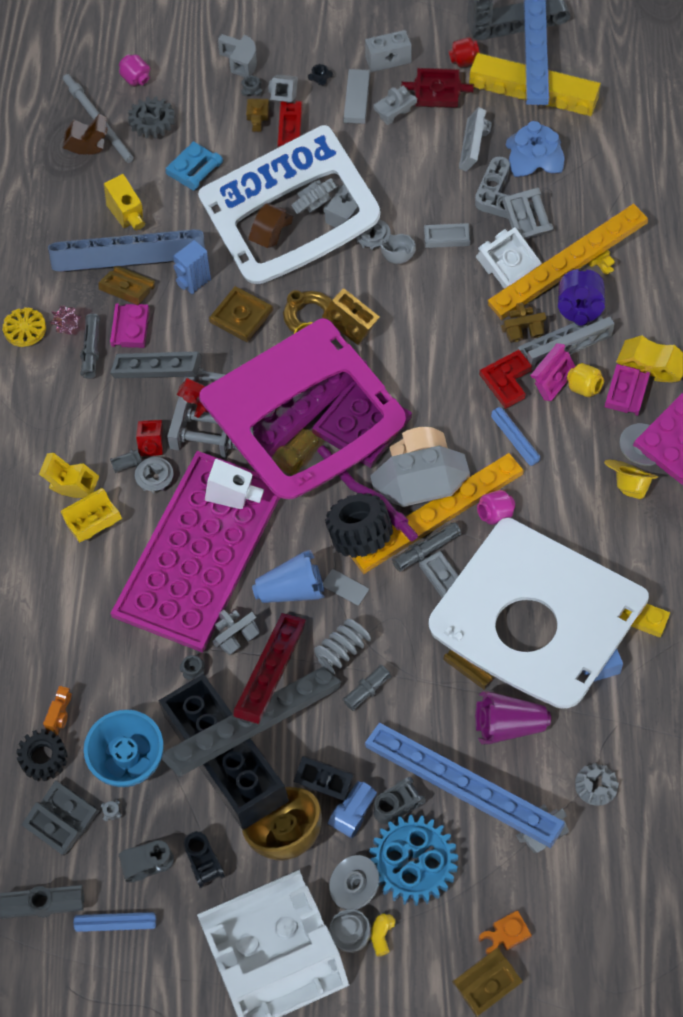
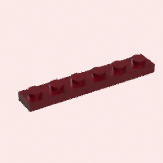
[233,613,306,724]

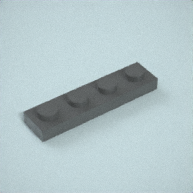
[110,351,202,378]

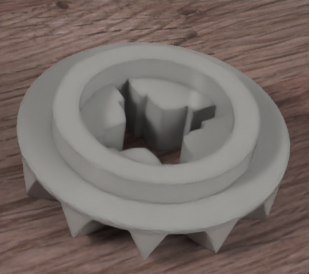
[356,219,390,250]
[135,457,174,494]
[575,763,619,806]

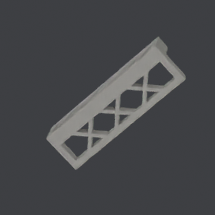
[517,315,615,371]

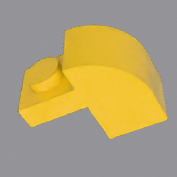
[39,453,99,498]

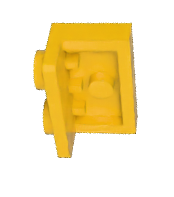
[61,488,122,543]

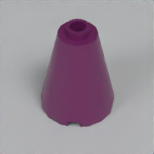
[475,691,551,745]

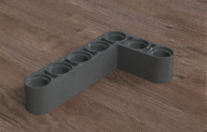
[467,0,570,41]

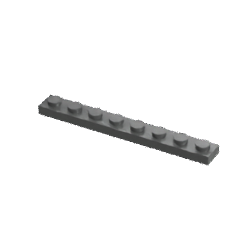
[162,666,341,777]

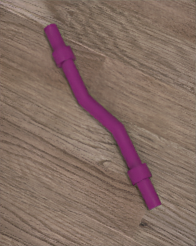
[317,445,418,541]

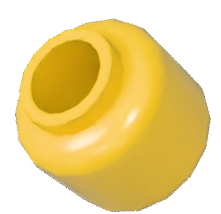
[567,363,604,397]

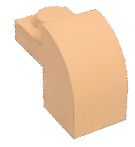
[389,427,448,456]

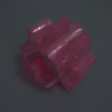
[50,305,81,335]

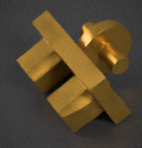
[501,302,546,343]

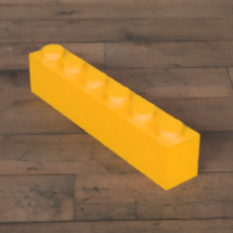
[469,53,601,116]

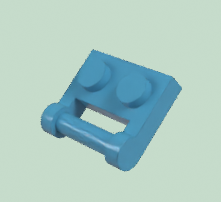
[165,141,223,190]

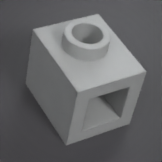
[269,74,298,102]

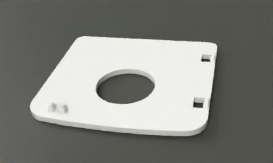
[429,518,649,708]

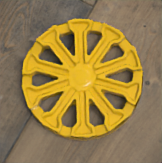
[2,307,46,347]

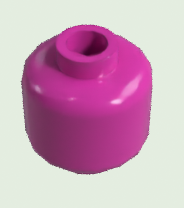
[119,54,150,86]
[477,490,515,525]

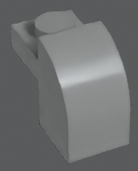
[218,34,257,77]

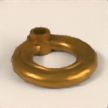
[283,290,332,333]

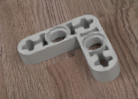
[475,156,537,220]

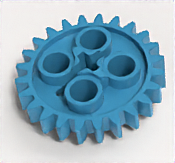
[370,815,458,906]

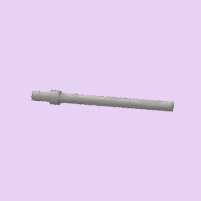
[63,74,134,163]

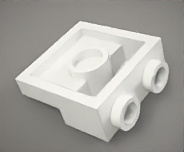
[475,227,542,289]

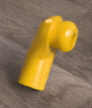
[370,913,395,957]

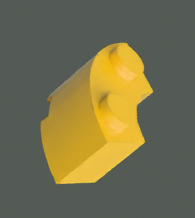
[616,335,683,382]

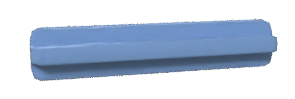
[491,407,540,466]
[73,912,156,932]

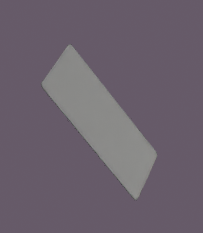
[323,569,369,606]

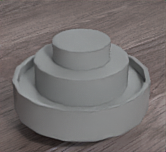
[329,909,371,952]

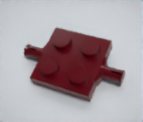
[401,68,474,108]

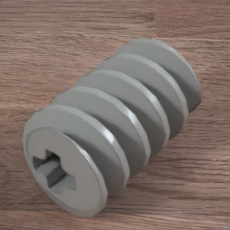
[314,619,371,675]

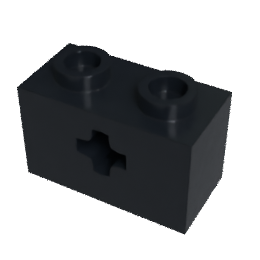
[293,756,355,801]

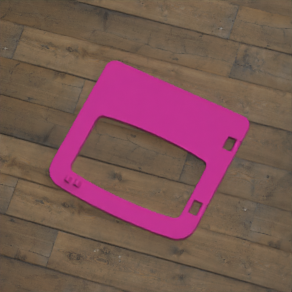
[199,319,406,499]

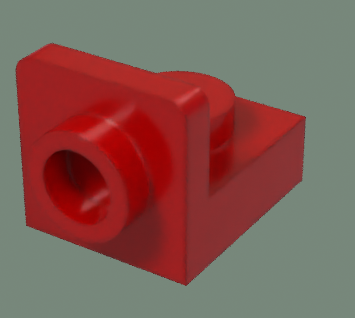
[176,378,208,418]
[136,420,163,456]

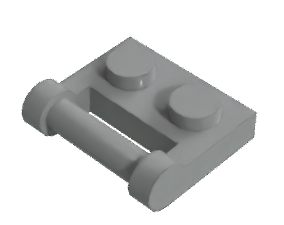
[502,188,554,239]

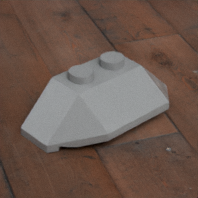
[370,446,470,507]

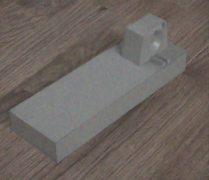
[459,107,492,172]

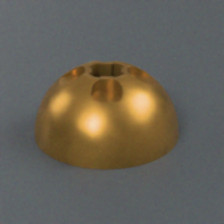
[242,787,322,860]

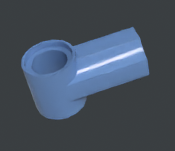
[328,781,377,839]

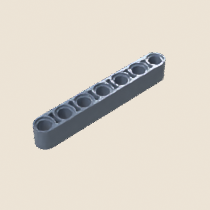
[48,229,205,271]

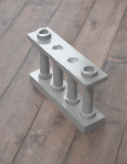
[167,365,241,458]

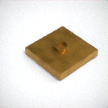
[209,286,273,342]

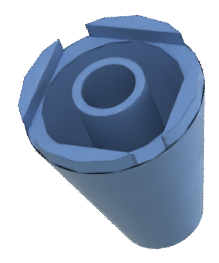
[252,550,324,603]

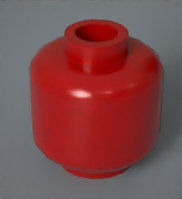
[449,37,480,68]

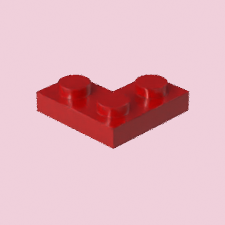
[479,350,532,409]

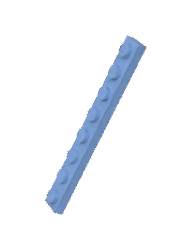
[524,0,549,105]
[365,722,565,848]

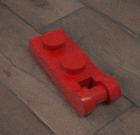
[278,101,302,148]

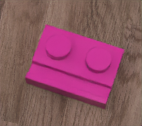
[110,304,149,348]
[530,343,575,401]
[605,364,650,416]

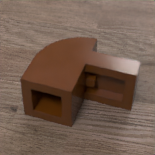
[63,114,108,155]
[248,203,294,248]

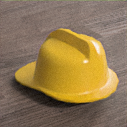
[604,459,658,499]

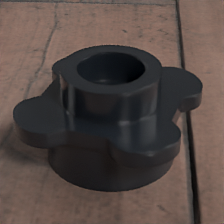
[308,64,333,86]

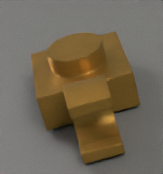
[246,99,269,132]

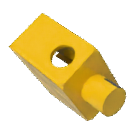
[104,174,146,231]

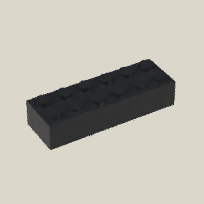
[158,674,289,830]

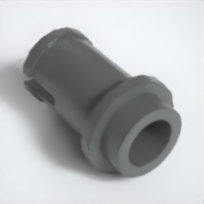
[110,449,142,473]

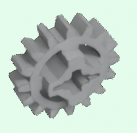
[291,178,337,214]

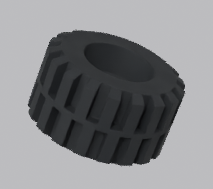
[325,493,393,558]

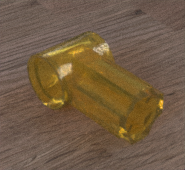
[272,429,319,476]

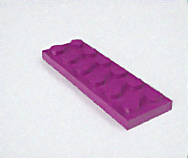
[252,344,368,458]

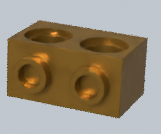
[322,288,380,345]

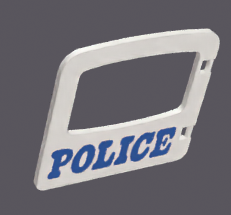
[198,125,381,284]

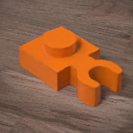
[43,686,72,736]
[478,910,532,955]

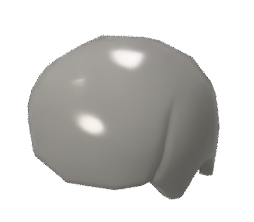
[380,234,416,265]

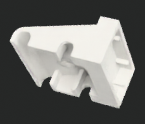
[197,870,349,1017]

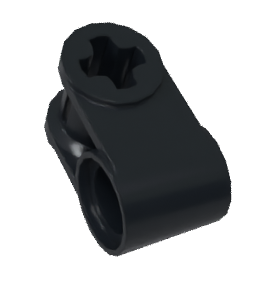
[184,831,225,888]

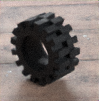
[16,729,68,781]

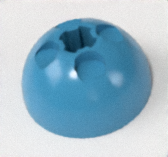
[84,710,164,787]

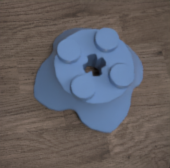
[506,121,564,177]

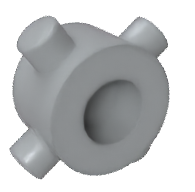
[101,800,122,822]

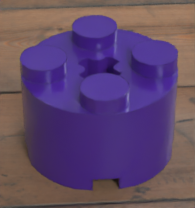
[558,269,605,326]

